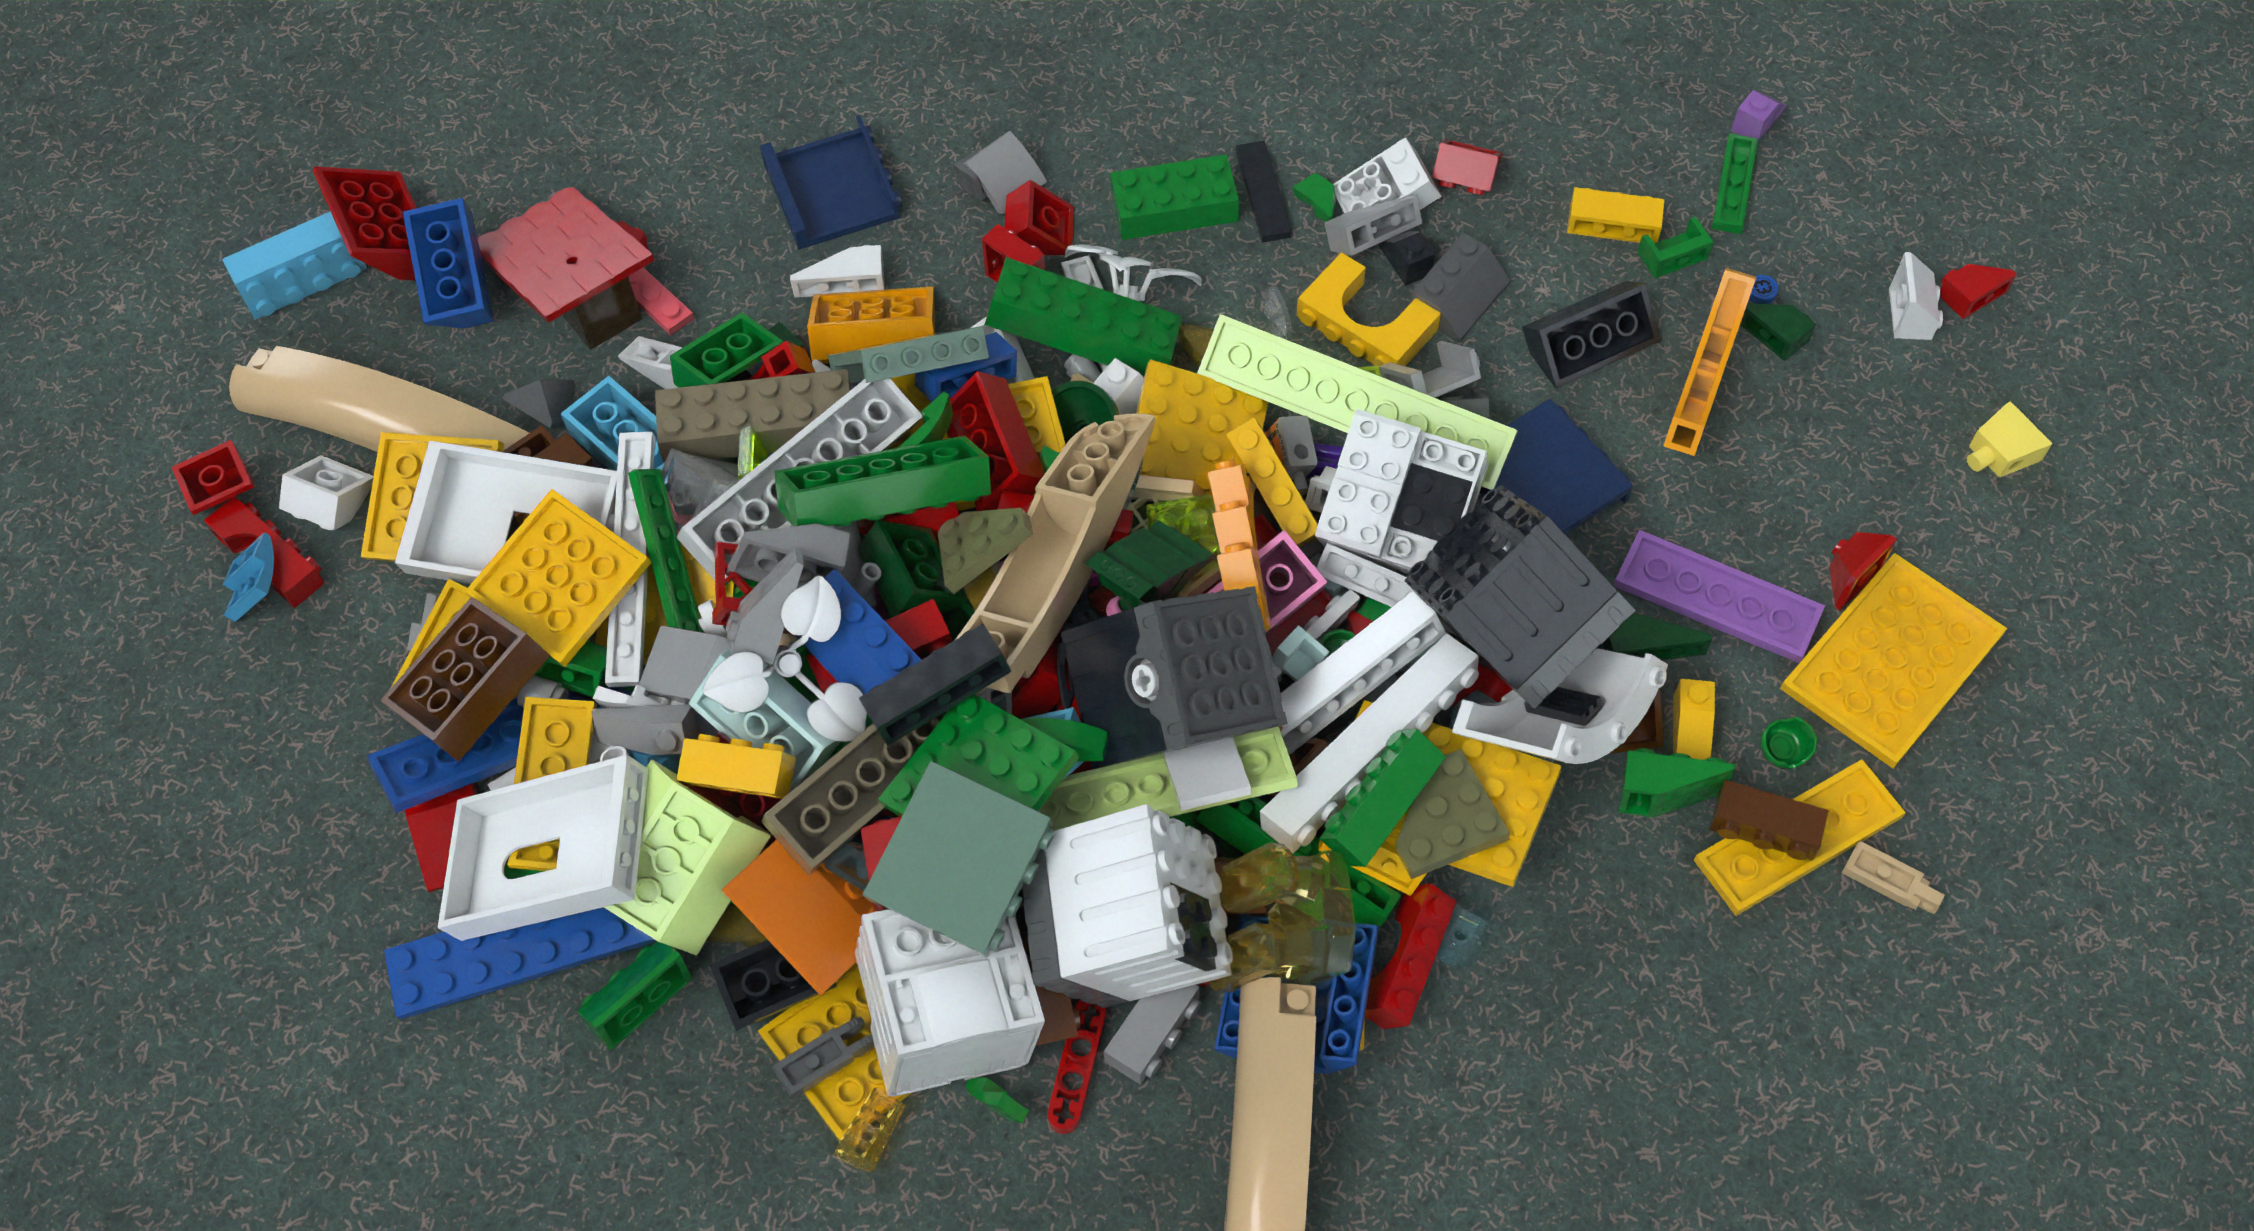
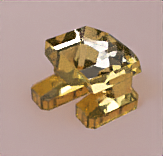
[1209,842,1356,992]

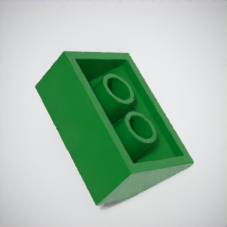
[670,312,783,388]
[576,941,693,1051]

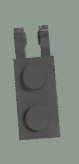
[772,1016,875,1100]

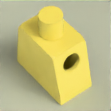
[1967,401,2052,477]

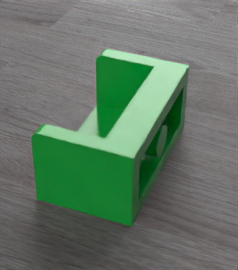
[1637,217,1713,279]

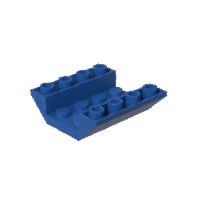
[1214,915,1379,1074]

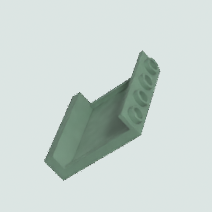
[828,326,989,383]
[862,761,1055,958]

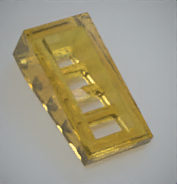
[833,1088,906,1172]

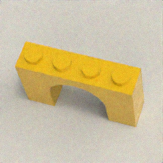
[1296,252,1441,367]
[1226,417,1319,548]

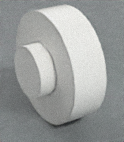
[698,600,728,638]

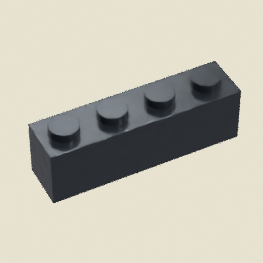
[859,624,1012,746]

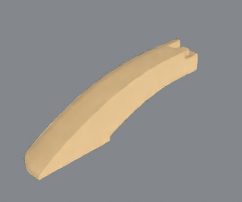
[229,346,529,452]
[955,413,1156,694]
[1224,977,1316,1231]

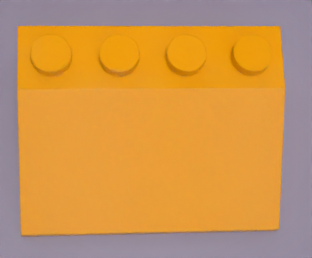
[807,286,936,363]

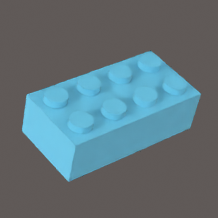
[222,212,367,320]
[561,376,674,491]

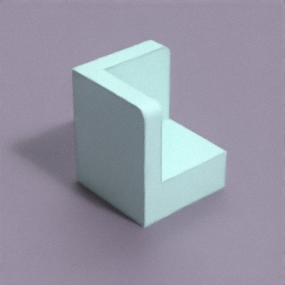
[1272,625,1329,682]

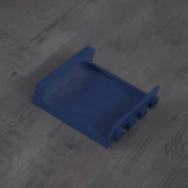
[760,115,902,250]
[1479,399,1633,534]

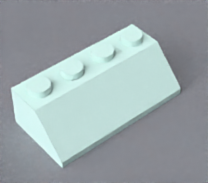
[688,649,841,791]

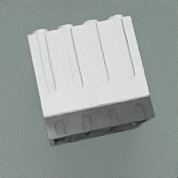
[1022,804,1233,1008]

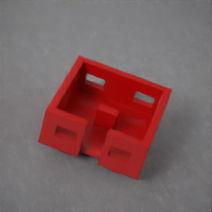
[982,224,1045,283]

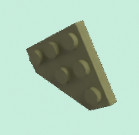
[938,508,1033,594]
[1396,749,1510,879]

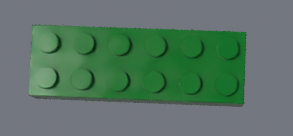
[984,257,1182,377]
[774,436,991,527]

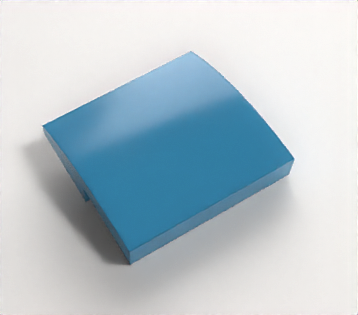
[223,532,274,622]

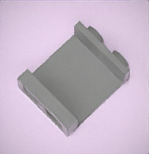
[1379,341,1481,398]

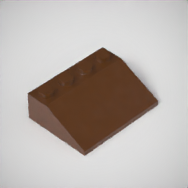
[380,597,550,762]

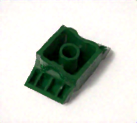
[1085,520,1216,610]

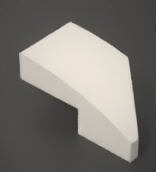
[593,685,670,708]

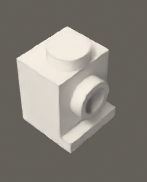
[1305,466,1337,513]

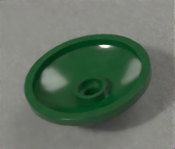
[1051,380,1120,444]

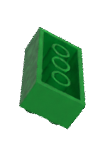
[1110,154,1239,240]

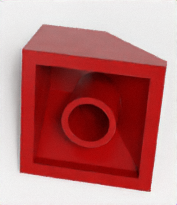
[1829,532,1897,611]

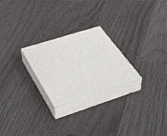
[1164,737,1251,811]

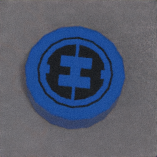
[1749,275,1779,304]

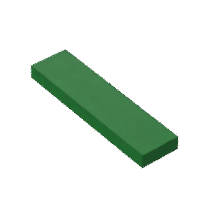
[1711,133,1758,234]

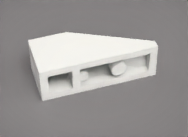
[790,245,884,298]
[618,336,682,389]

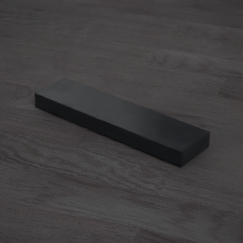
[1236,141,1291,243]

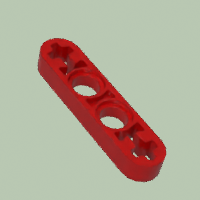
[1047,1000,1106,1134]

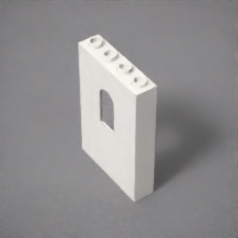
[395,440,617,584]
[438,755,648,941]

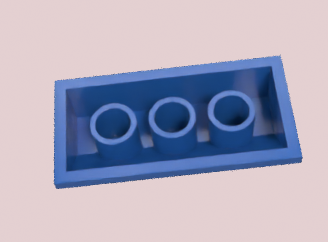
[403,198,494,329]
[795,569,921,714]

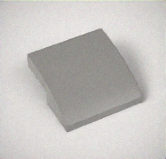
[964,131,1047,214]

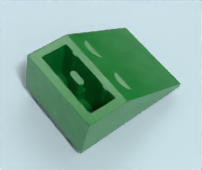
[1618,748,1735,818]

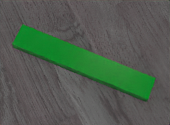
[628,469,704,633]

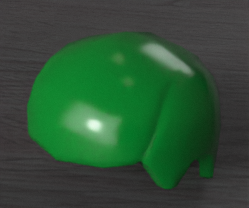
[1760,717,1818,769]

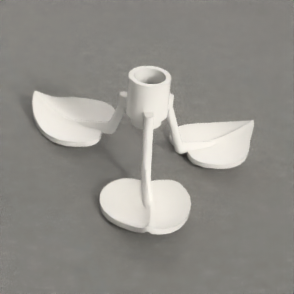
[1065,244,1202,301]
[702,575,867,742]

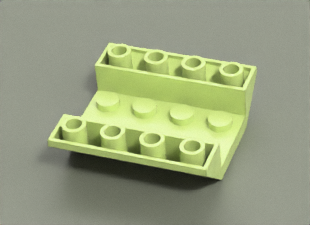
[604,759,772,956]

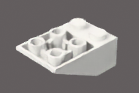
[1333,137,1442,213]

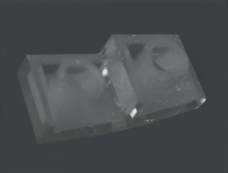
[1262,285,1291,341]

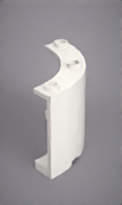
[1452,648,1668,764]

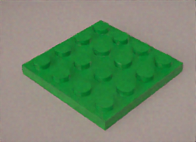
[878,694,1079,817]

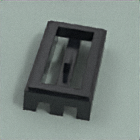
[1524,687,1602,726]

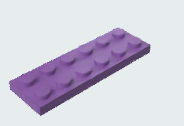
[1614,530,1825,663]

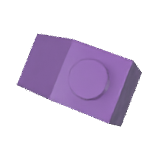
[1731,90,1786,142]

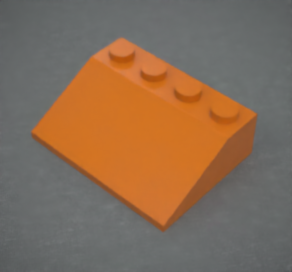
[722,839,877,996]

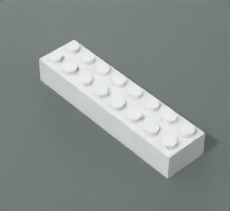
[677,378,922,580]

